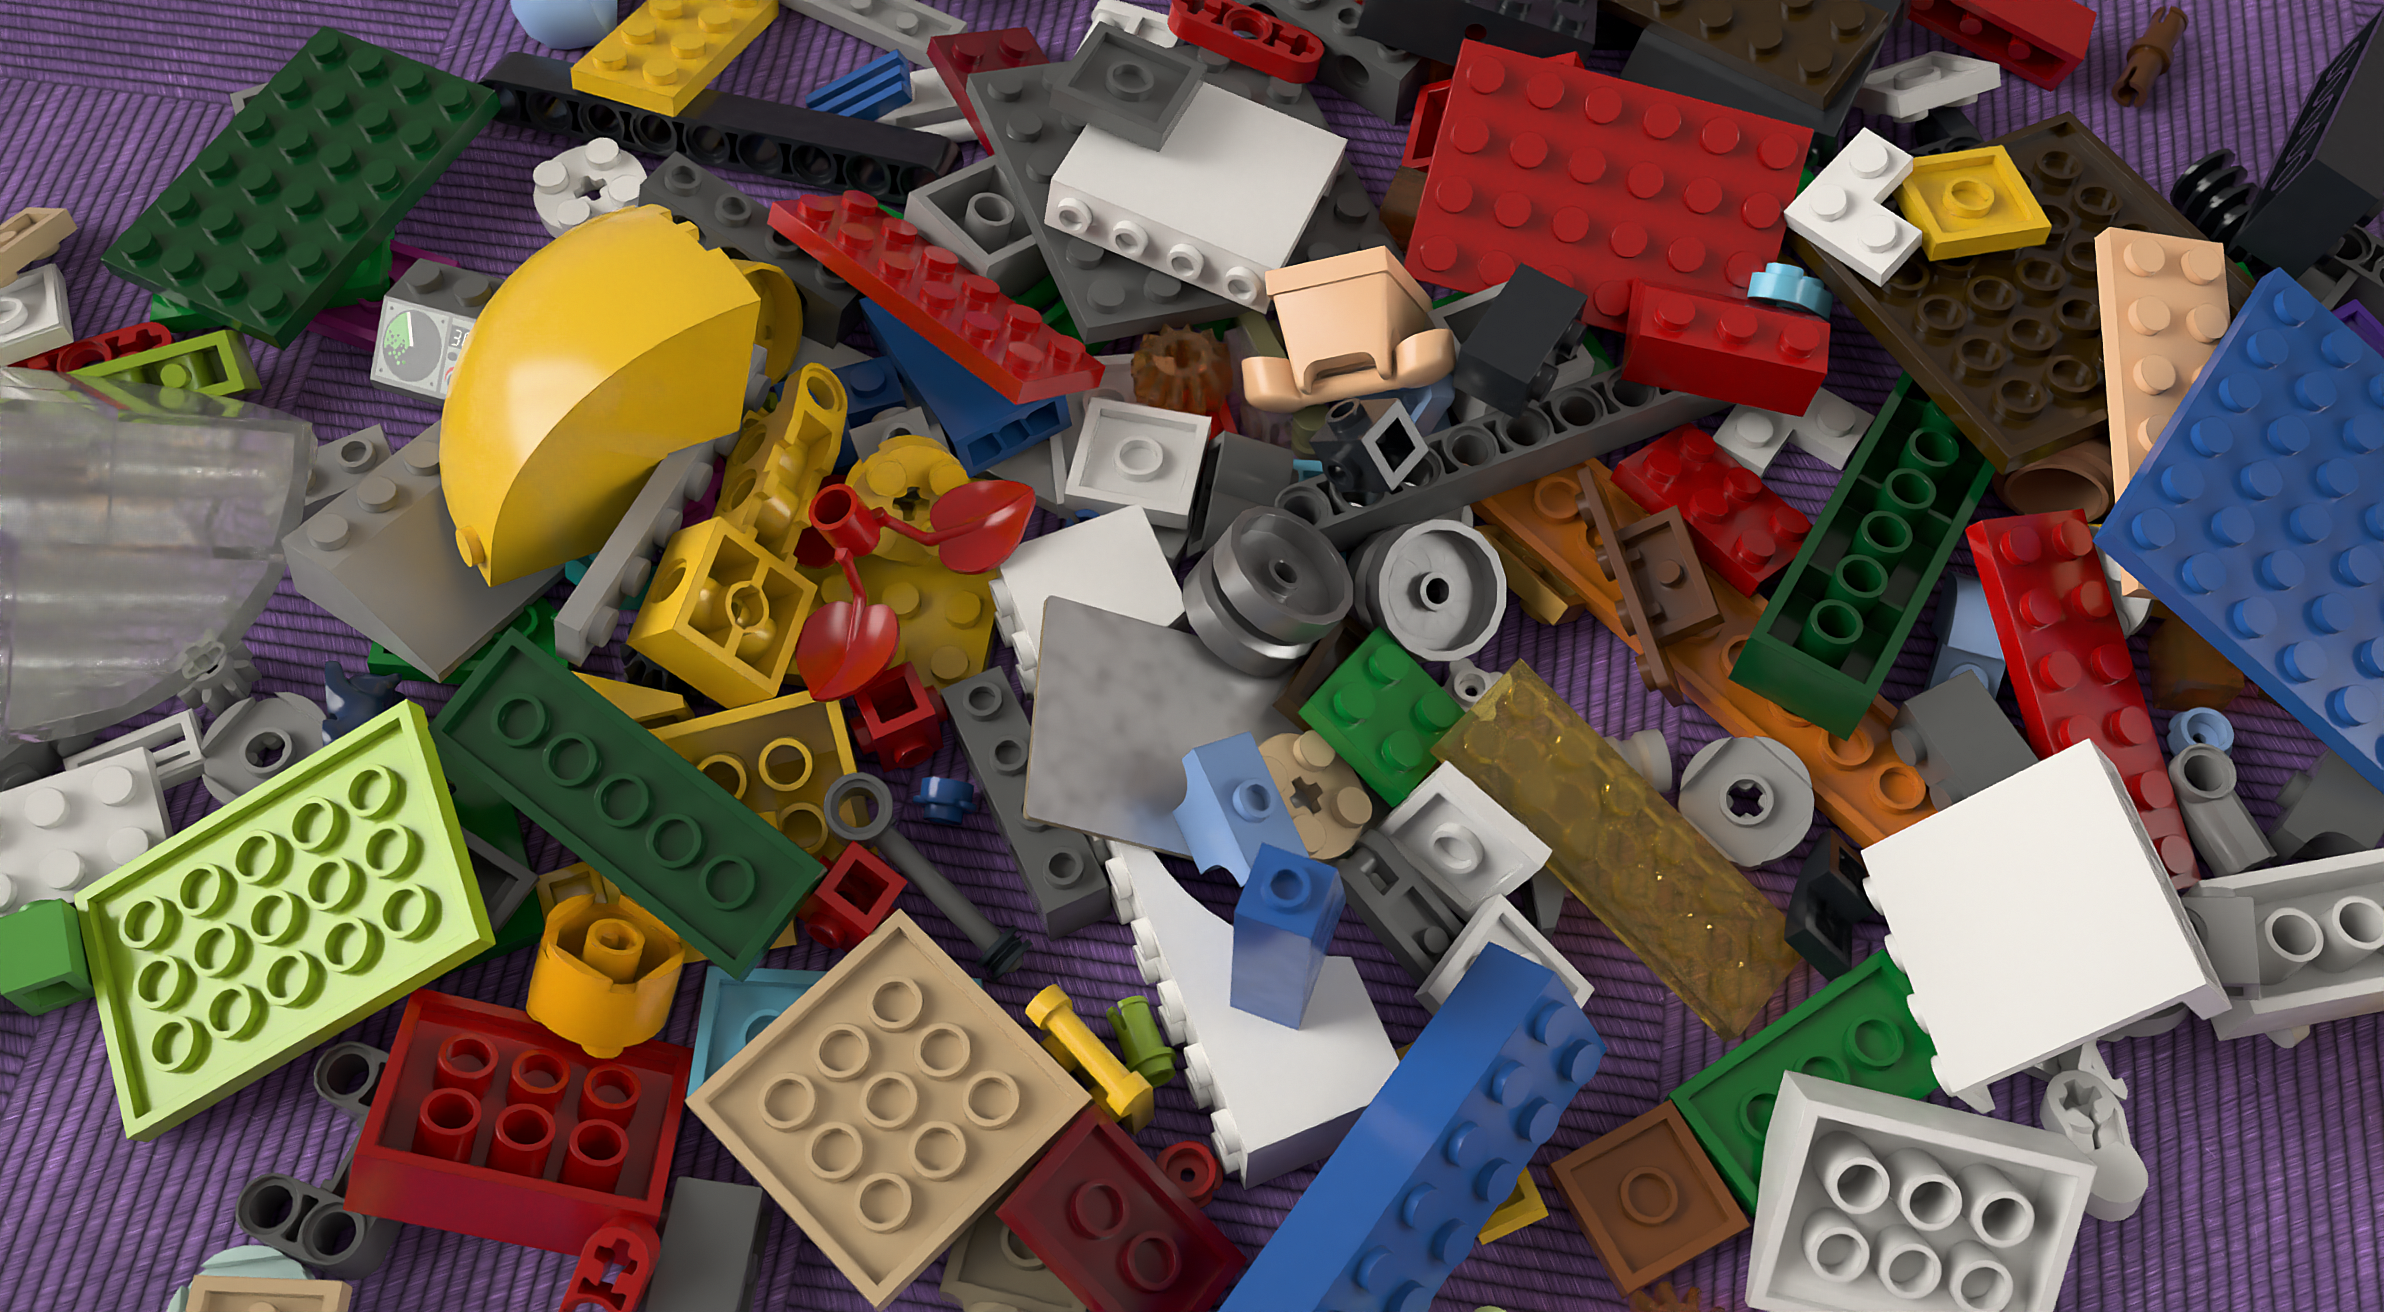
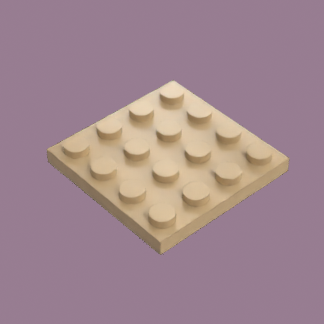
[685,908,1094,1312]

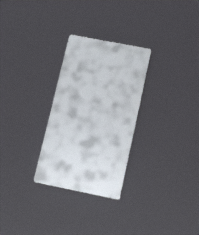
[1023,595,1395,891]

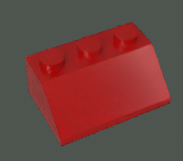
[1620,277,1831,417]

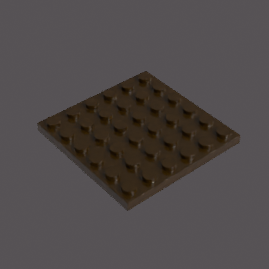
[1783,111,2257,475]

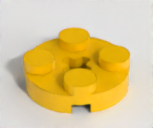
[845,435,971,561]

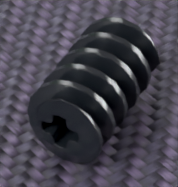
[2170,148,2271,276]

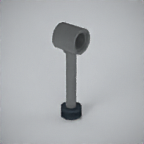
[824,772,1033,983]

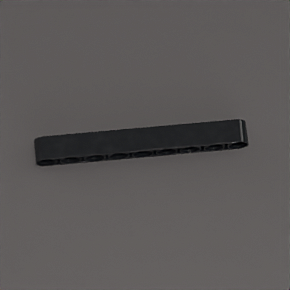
[477,52,964,205]

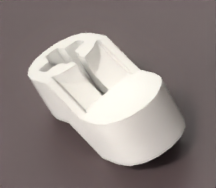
[2040,1070,2148,1222]

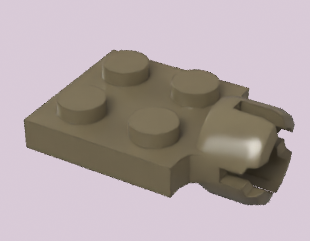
[939,1165,1089,1312]

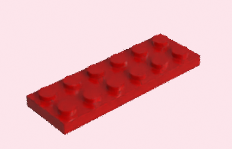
[767,190,1106,405]
[1965,508,2202,891]

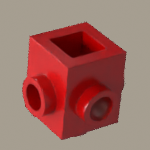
[848,660,948,773]
[796,841,908,953]

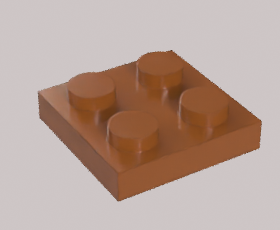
[1546,1099,1751,1299]

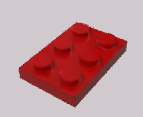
[1610,422,1813,599]

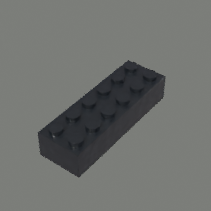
[2233,5,2384,281]

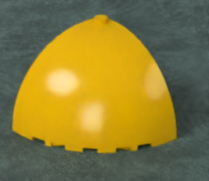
[439,204,761,588]

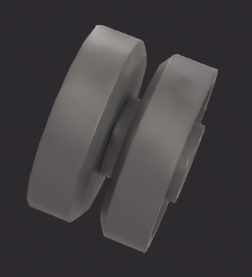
[1182,506,1353,678]
[1347,519,1506,663]

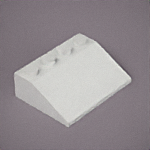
[1745,1070,2098,1312]

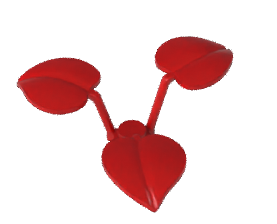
[793,475,1036,703]

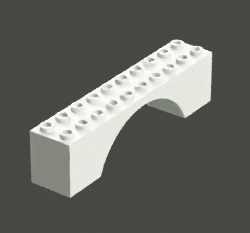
[988,502,1400,1190]

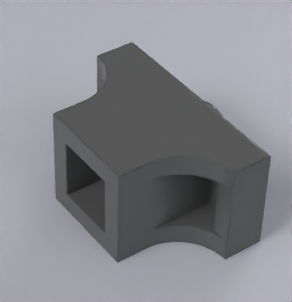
[2265,747,2384,867]

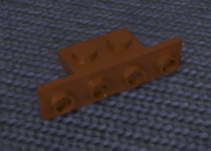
[1575,466,1725,708]

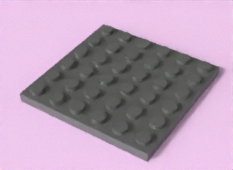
[966,36,1405,344]

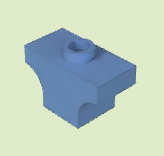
[1172,731,1310,887]

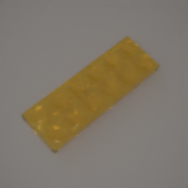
[1429,658,1802,1043]

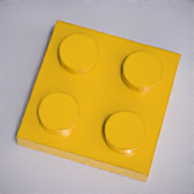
[1892,145,2052,261]

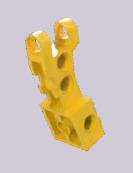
[626,362,848,709]

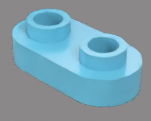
[1747,263,1834,321]

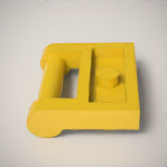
[1025,984,1155,1136]

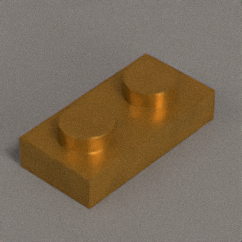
[1473,524,1587,626]

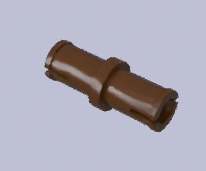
[2111,6,2189,108]

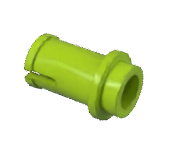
[1106,995,1177,1089]

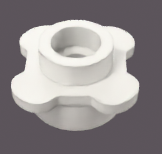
[1441,658,1508,727]

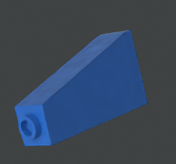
[859,297,1072,478]
[1230,842,1346,1031]

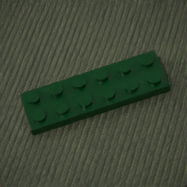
[427,626,830,982]

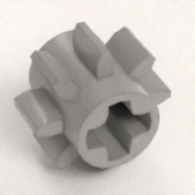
[169,632,262,717]

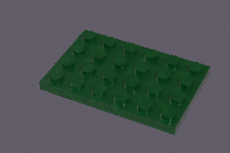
[99,25,503,351]

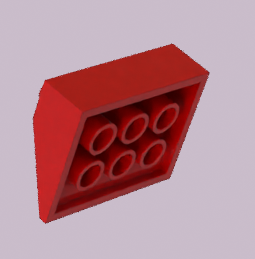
[342,988,694,1266]

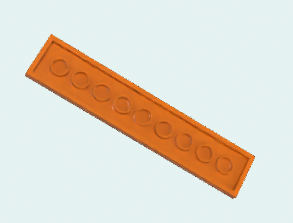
[1462,444,1938,849]

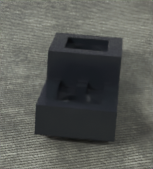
[1784,828,1874,982]

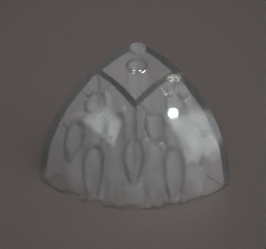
[0,366,318,745]

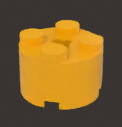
[526,893,686,1059]

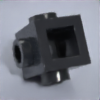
[1308,398,1429,493]

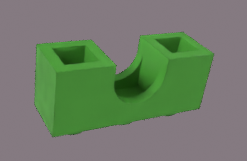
[0,898,95,1017]

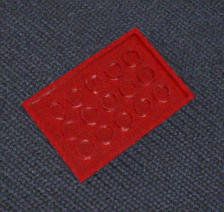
[1403,38,1814,335]

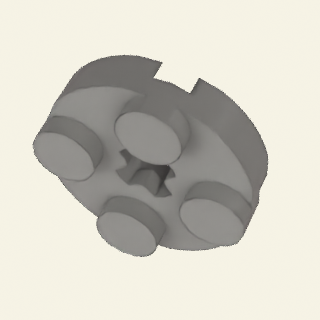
[201,692,328,806]
[1678,736,1815,871]

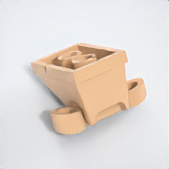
[1242,245,1457,414]

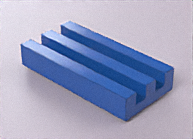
[805,49,913,121]

